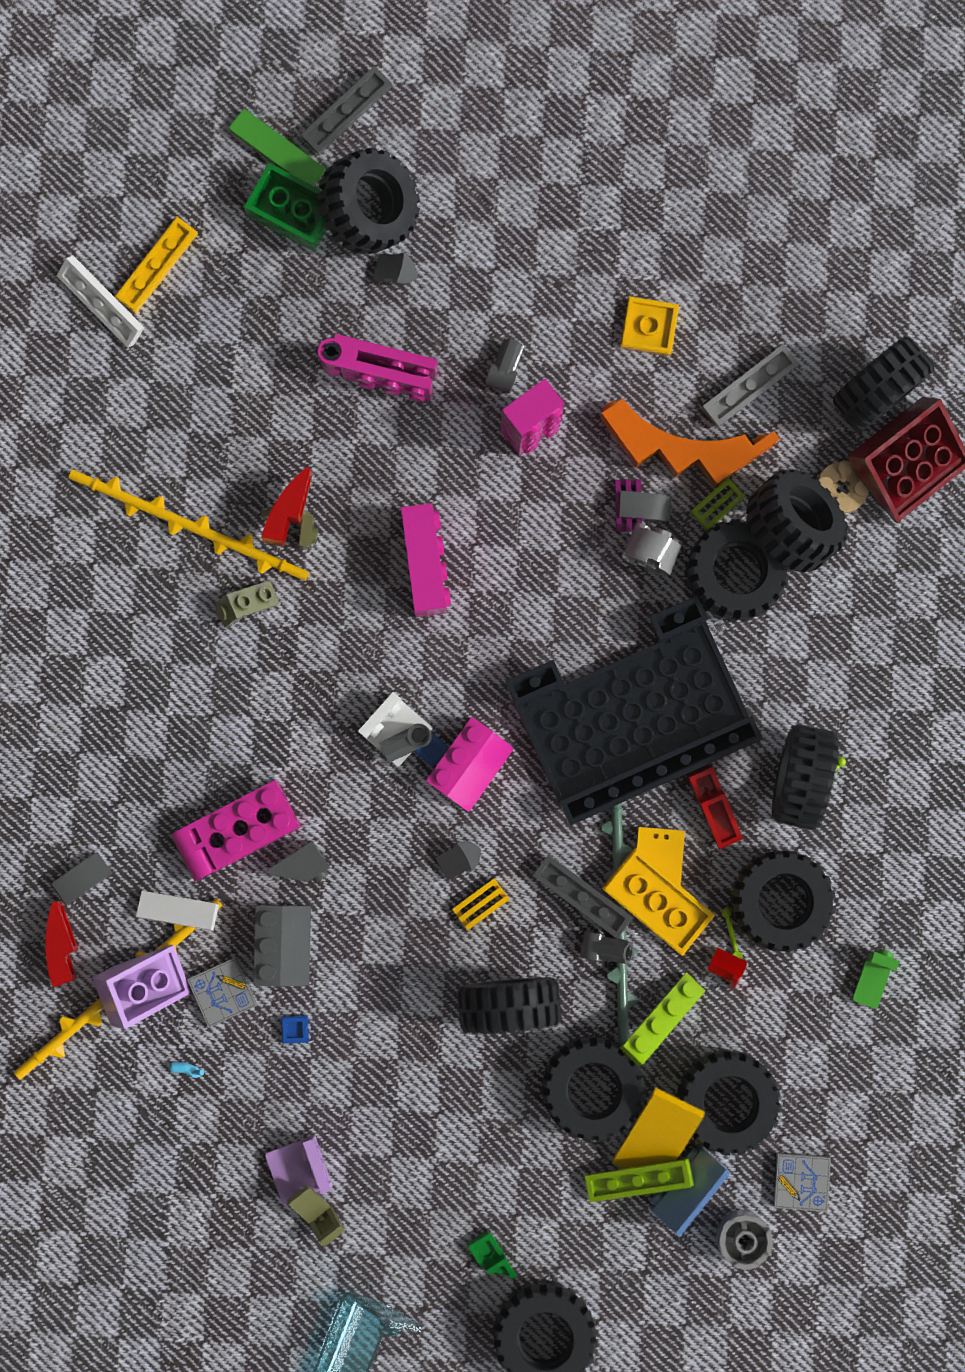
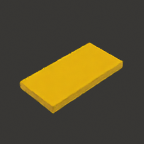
[601,848,715,956]
[612,1088,705,1169]

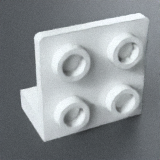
[358,692,432,766]

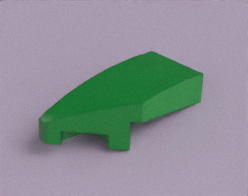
[467,1229,517,1279]

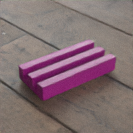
[615,479,642,532]

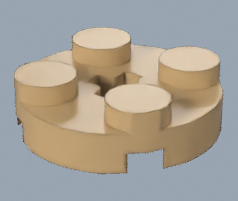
[818,461,869,514]

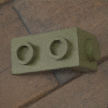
[261,507,318,550]
[214,581,280,628]
[287,1185,346,1247]

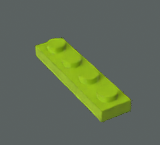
[620,972,705,1067]
[584,1159,694,1202]

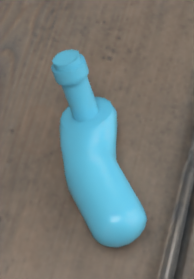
[169,1062,204,1078]

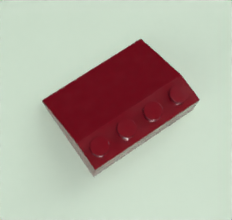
[847,397,965,523]

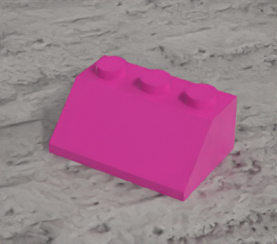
[426,717,514,812]

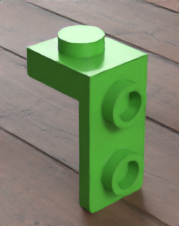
[852,948,900,1009]

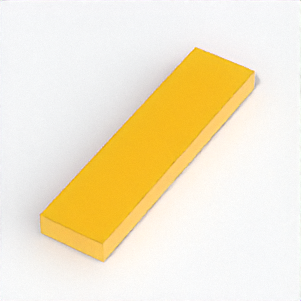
[114,217,198,314]

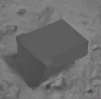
[373,252,418,284]
[436,841,481,881]

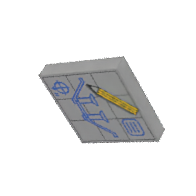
[187,957,258,1028]
[773,1153,831,1212]

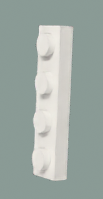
[57,256,144,348]

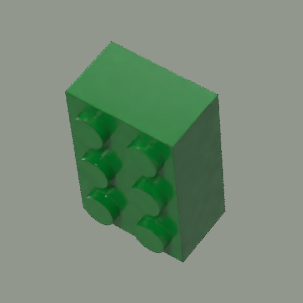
[244,163,327,252]

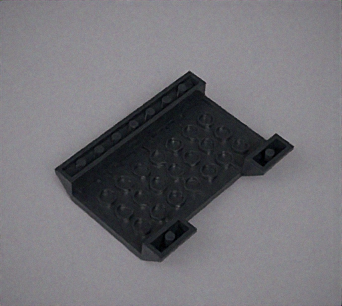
[505,596,763,826]

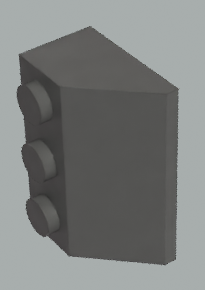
[254,905,311,987]

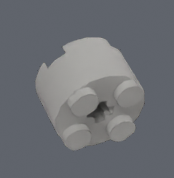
[622,522,683,577]
[716,1210,773,1270]

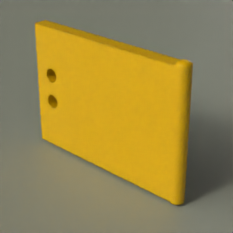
[636,827,685,886]

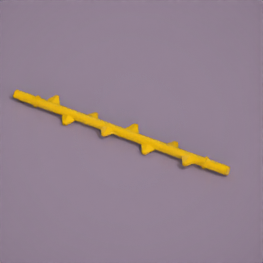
[69,469,310,581]
[14,898,223,1080]

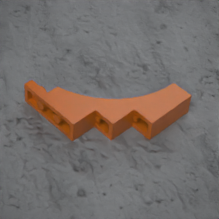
[600,398,780,488]

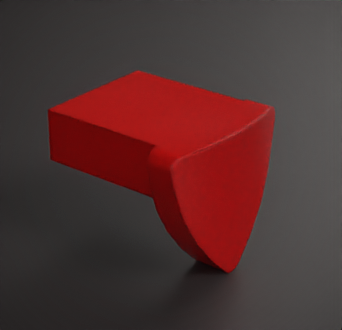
[707,947,747,990]

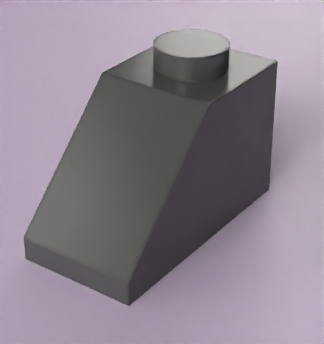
[268,841,331,883]

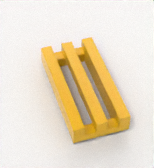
[452,878,510,931]

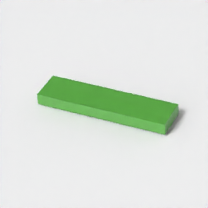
[229,109,326,186]

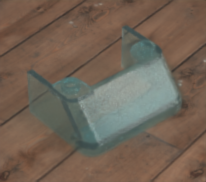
[312,1292,422,1372]

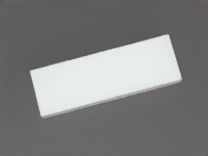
[136,891,219,931]

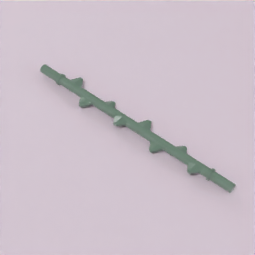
[601,803,638,1046]

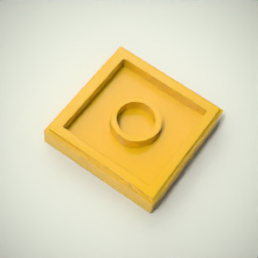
[620,296,679,356]

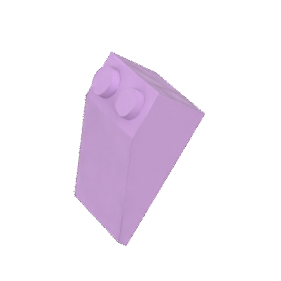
[92,945,191,1029]

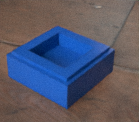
[414,733,449,768]
[281,1015,309,1044]

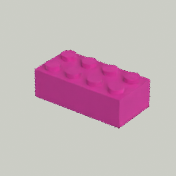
[501,378,565,456]
[401,503,451,618]

